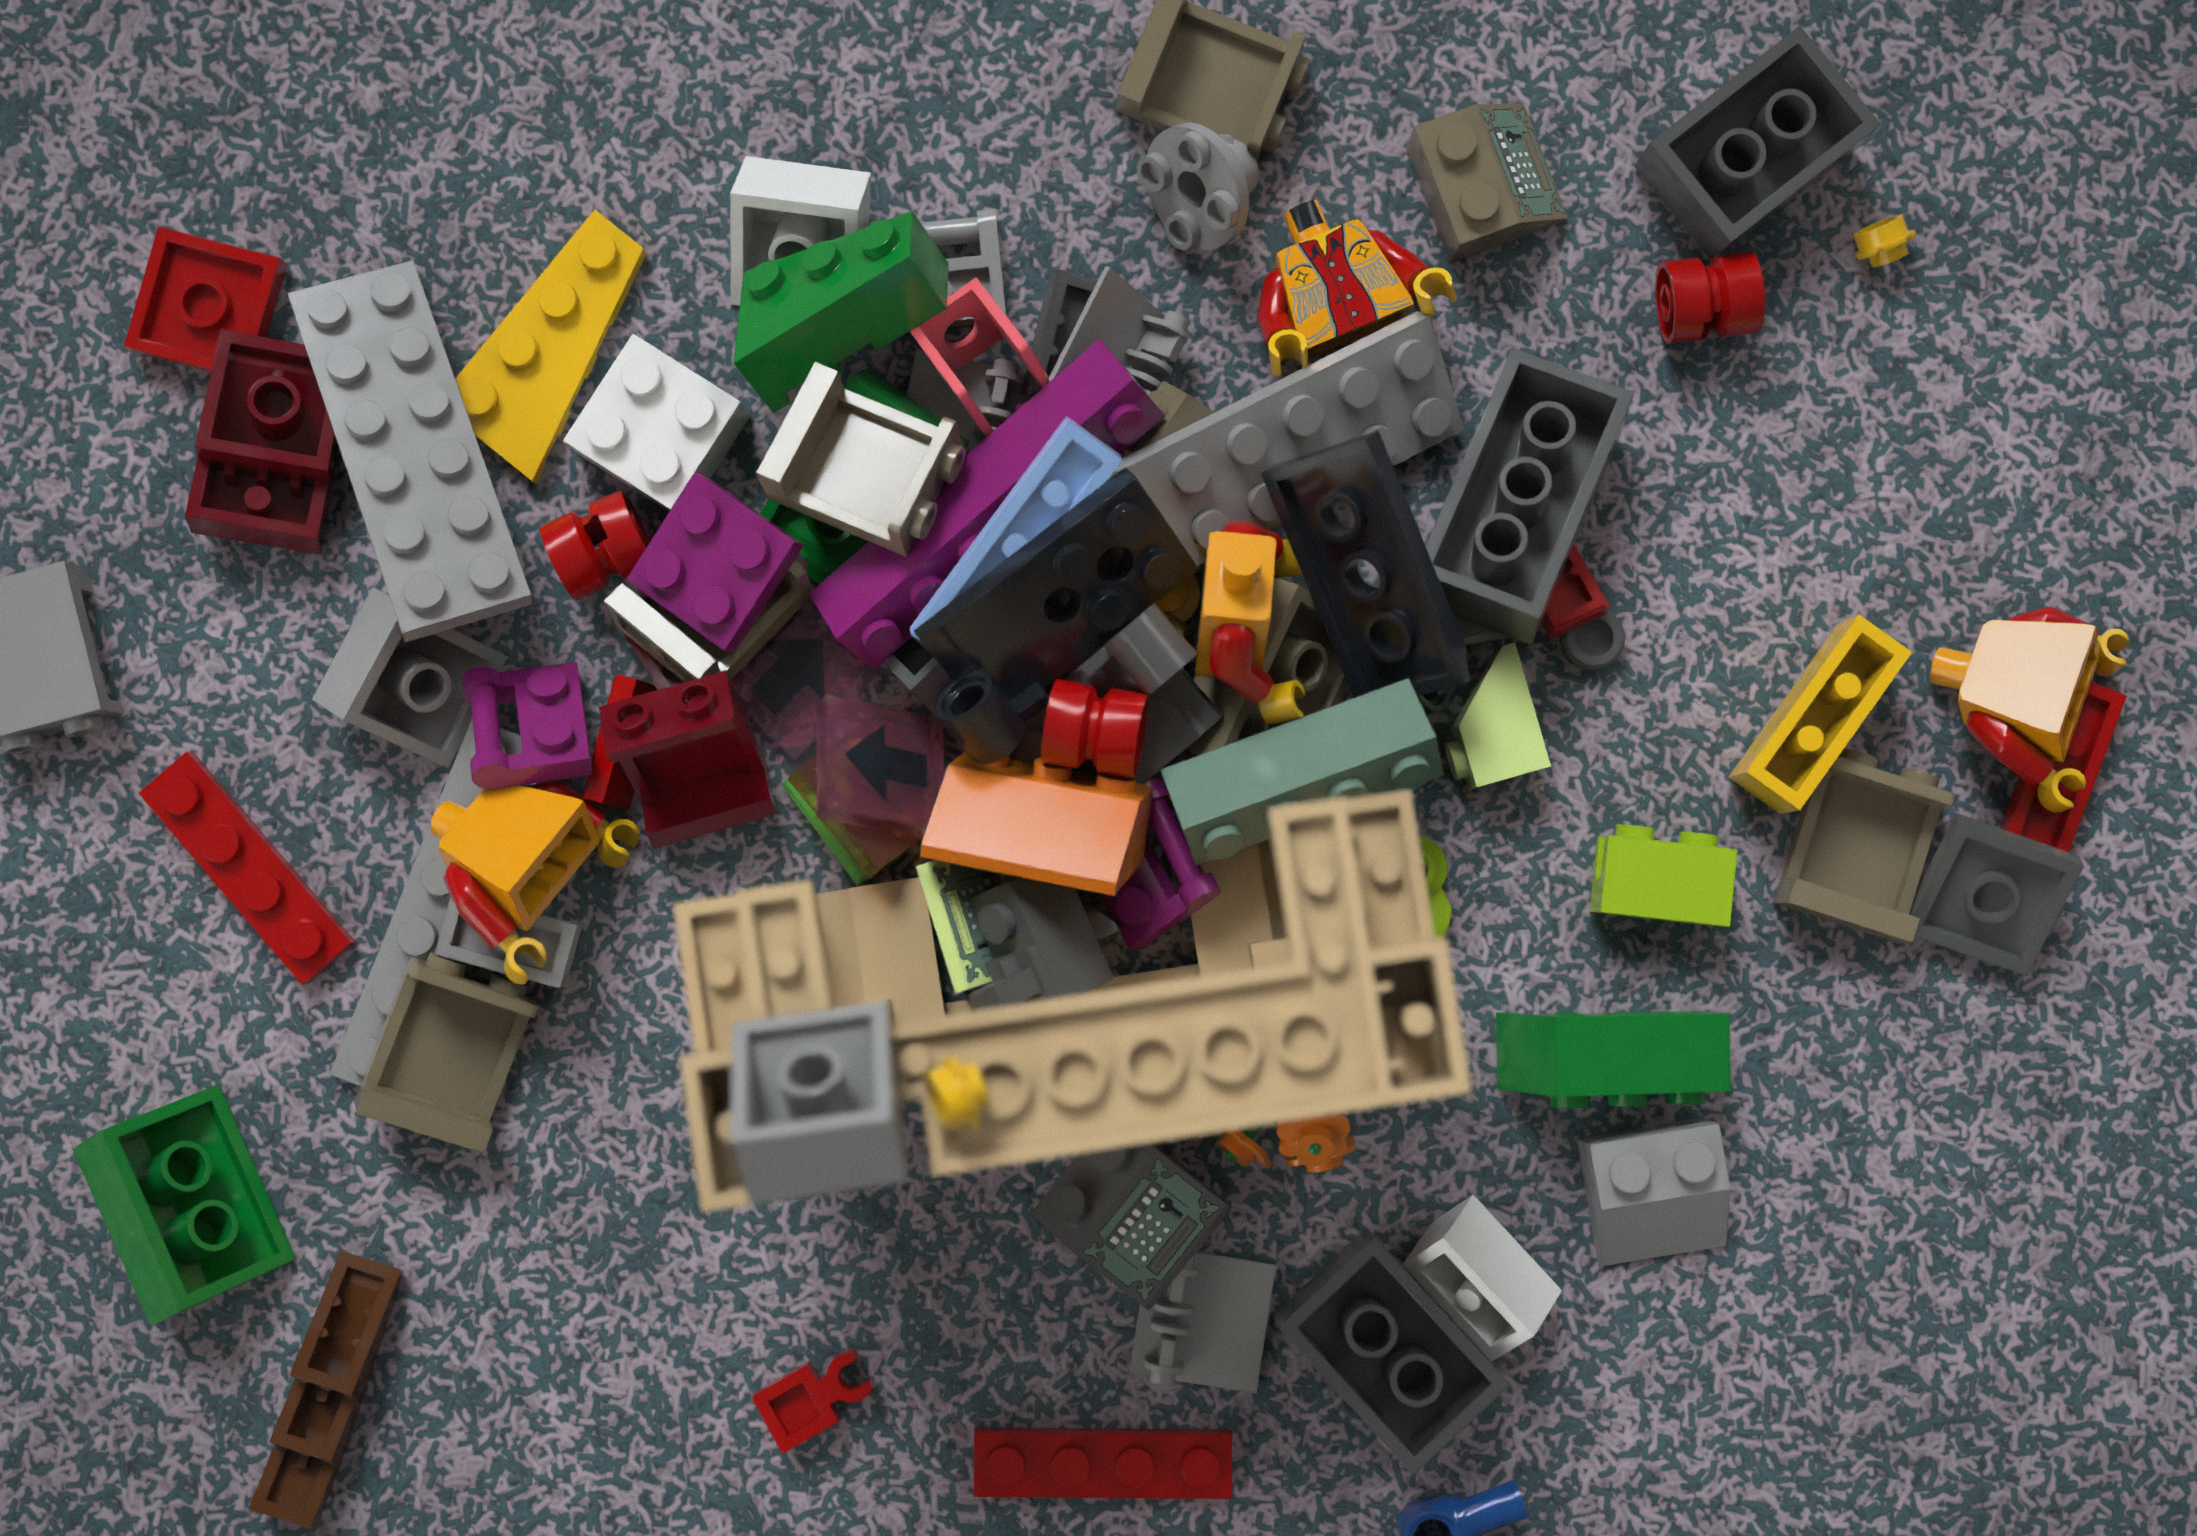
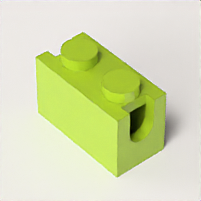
[1589,824,1738,927]

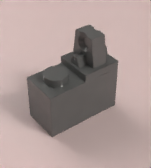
[968,877,1114,1011]

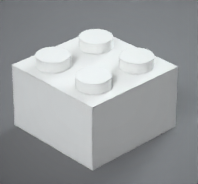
[563,334,751,512]

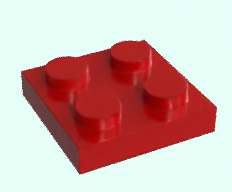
[124,226,287,372]

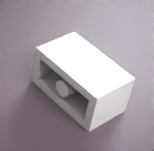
[1402,1195,1562,1362]

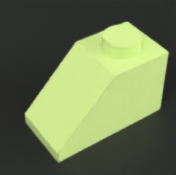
[1445,643,1551,790]

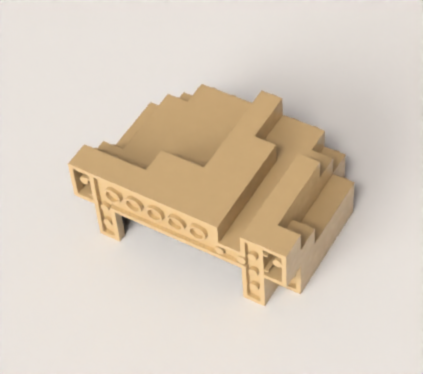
[673,790,1472,1212]

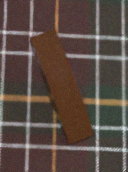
[249,1251,404,1530]

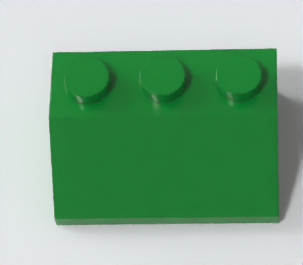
[72,1085,296,1326]

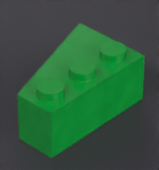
[733,211,949,413]
[1496,1011,1731,1109]

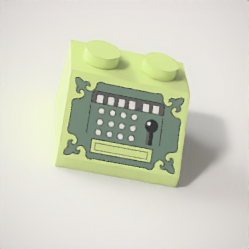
[916,860,1018,993]

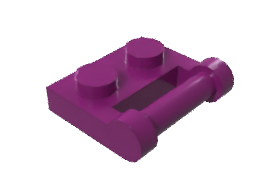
[462,662,593,789]
[1099,779,1221,950]

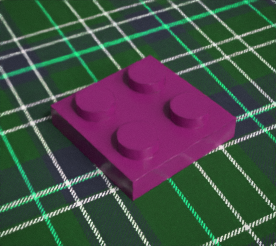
[626,471,804,653]

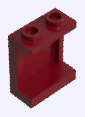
[599,670,777,849]

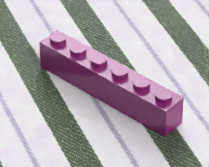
[809,338,1165,670]

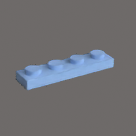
[910,416,1123,641]

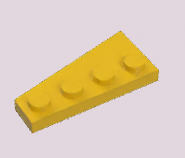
[455,210,647,485]

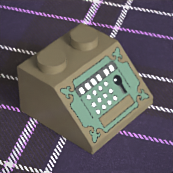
[1406,103,1568,263]

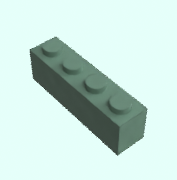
[1161,678,1444,866]

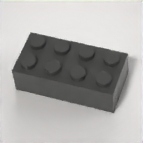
[1426,348,1634,645]

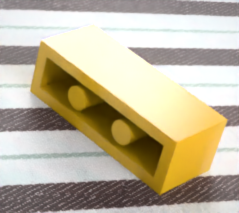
[1729,614,1912,814]

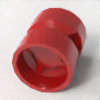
[1655,251,1765,344]
[539,489,650,601]
[1041,679,1149,779]

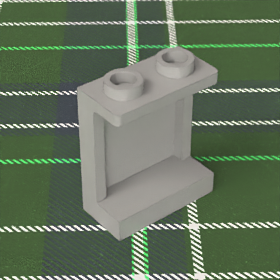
[0,561,124,754]

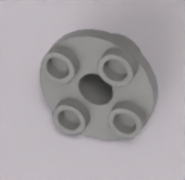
[1137,122,1259,251]

